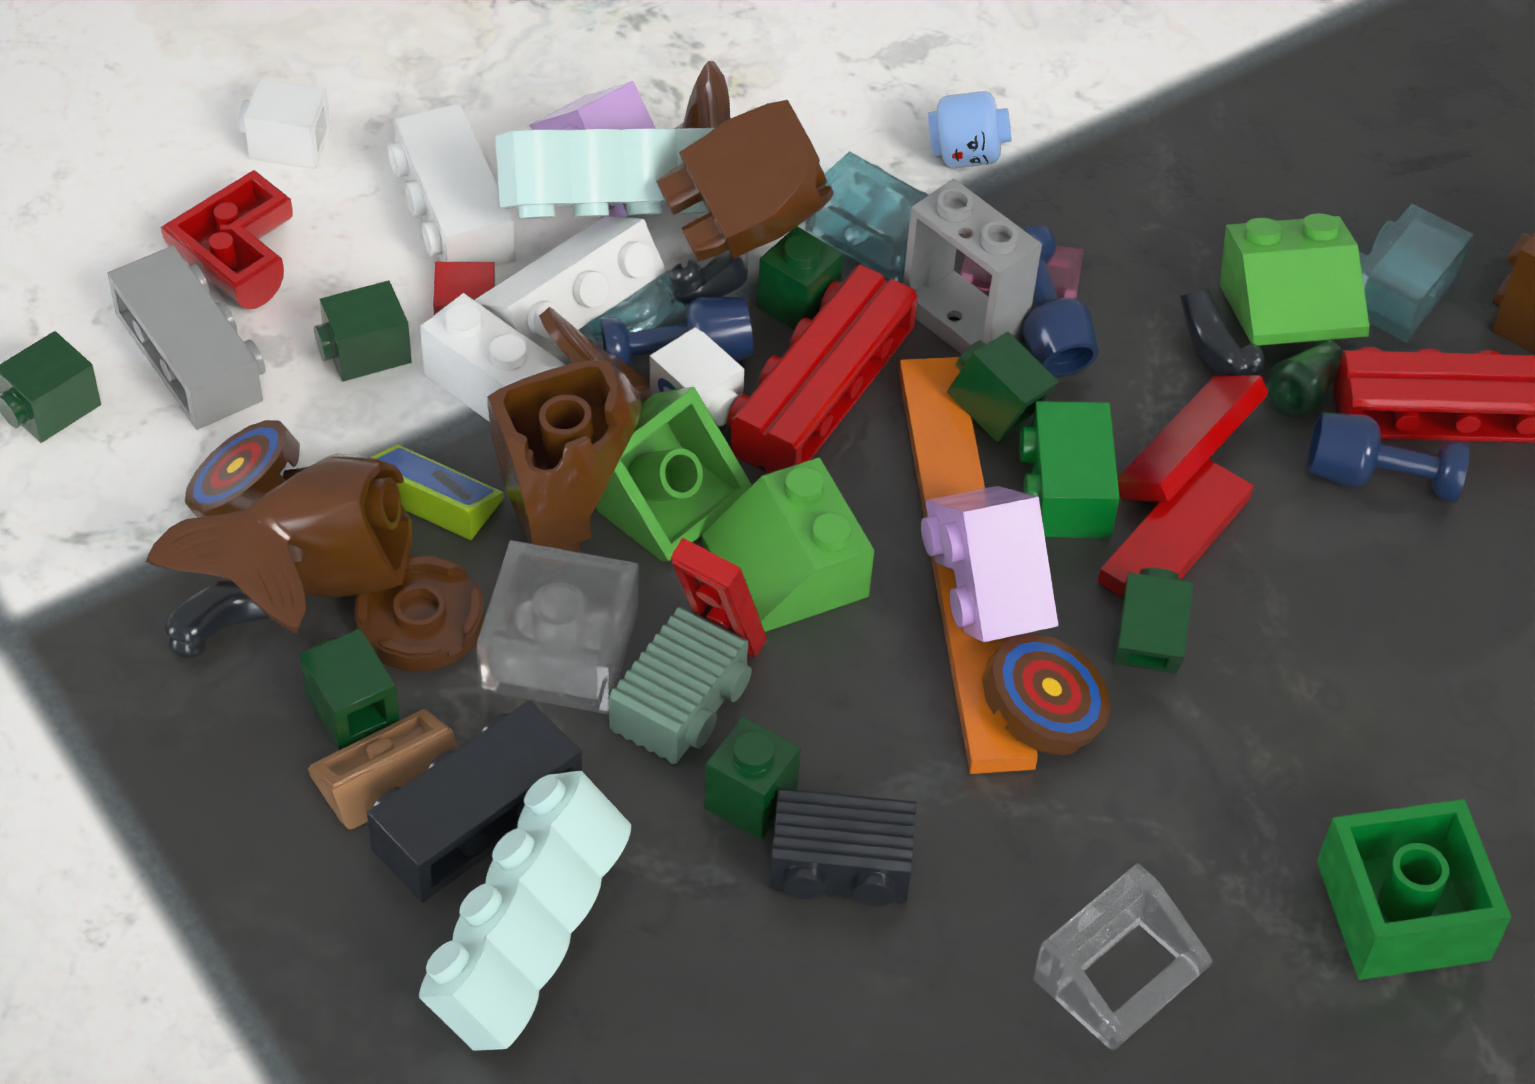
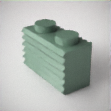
[609,606,752,764]

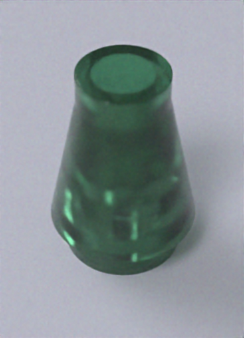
[1267,340,1343,415]

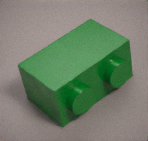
[1020,401,1119,538]

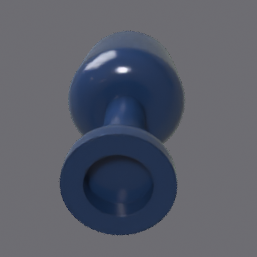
[1022,226,1099,377]
[600,297,753,366]
[1307,412,1470,503]

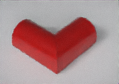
[161,170,293,309]

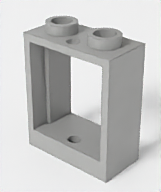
[903,179,1042,354]

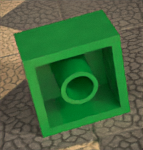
[1317,799,1511,980]

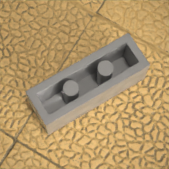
[107,245,266,430]

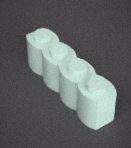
[495,128,715,219]
[419,771,631,1051]

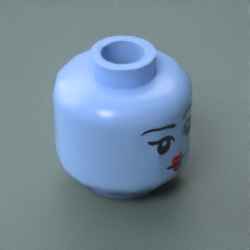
[928,91,1012,169]

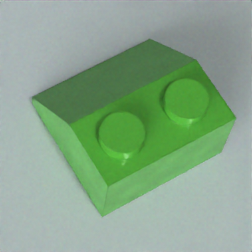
[1220,213,1370,346]
[596,387,752,562]
[701,457,874,632]

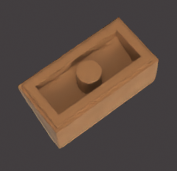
[307,709,459,829]

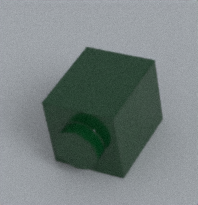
[757,226,844,330]
[314,280,412,382]
[0,331,101,443]
[947,332,1059,442]
[1112,568,1194,674]
[299,628,399,750]
[704,716,801,840]

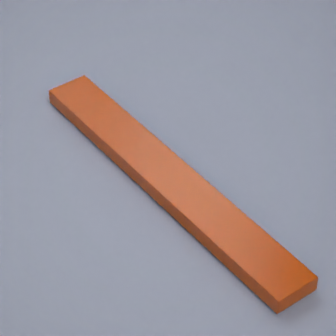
[898,357,1038,774]

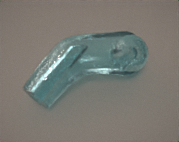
[588,270,688,342]

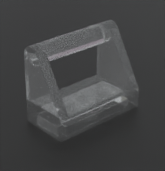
[1033,863,1212,1050]

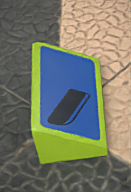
[370,444,504,540]

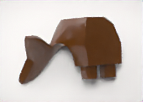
[656,61,834,262]
[487,307,652,566]
[145,453,413,634]

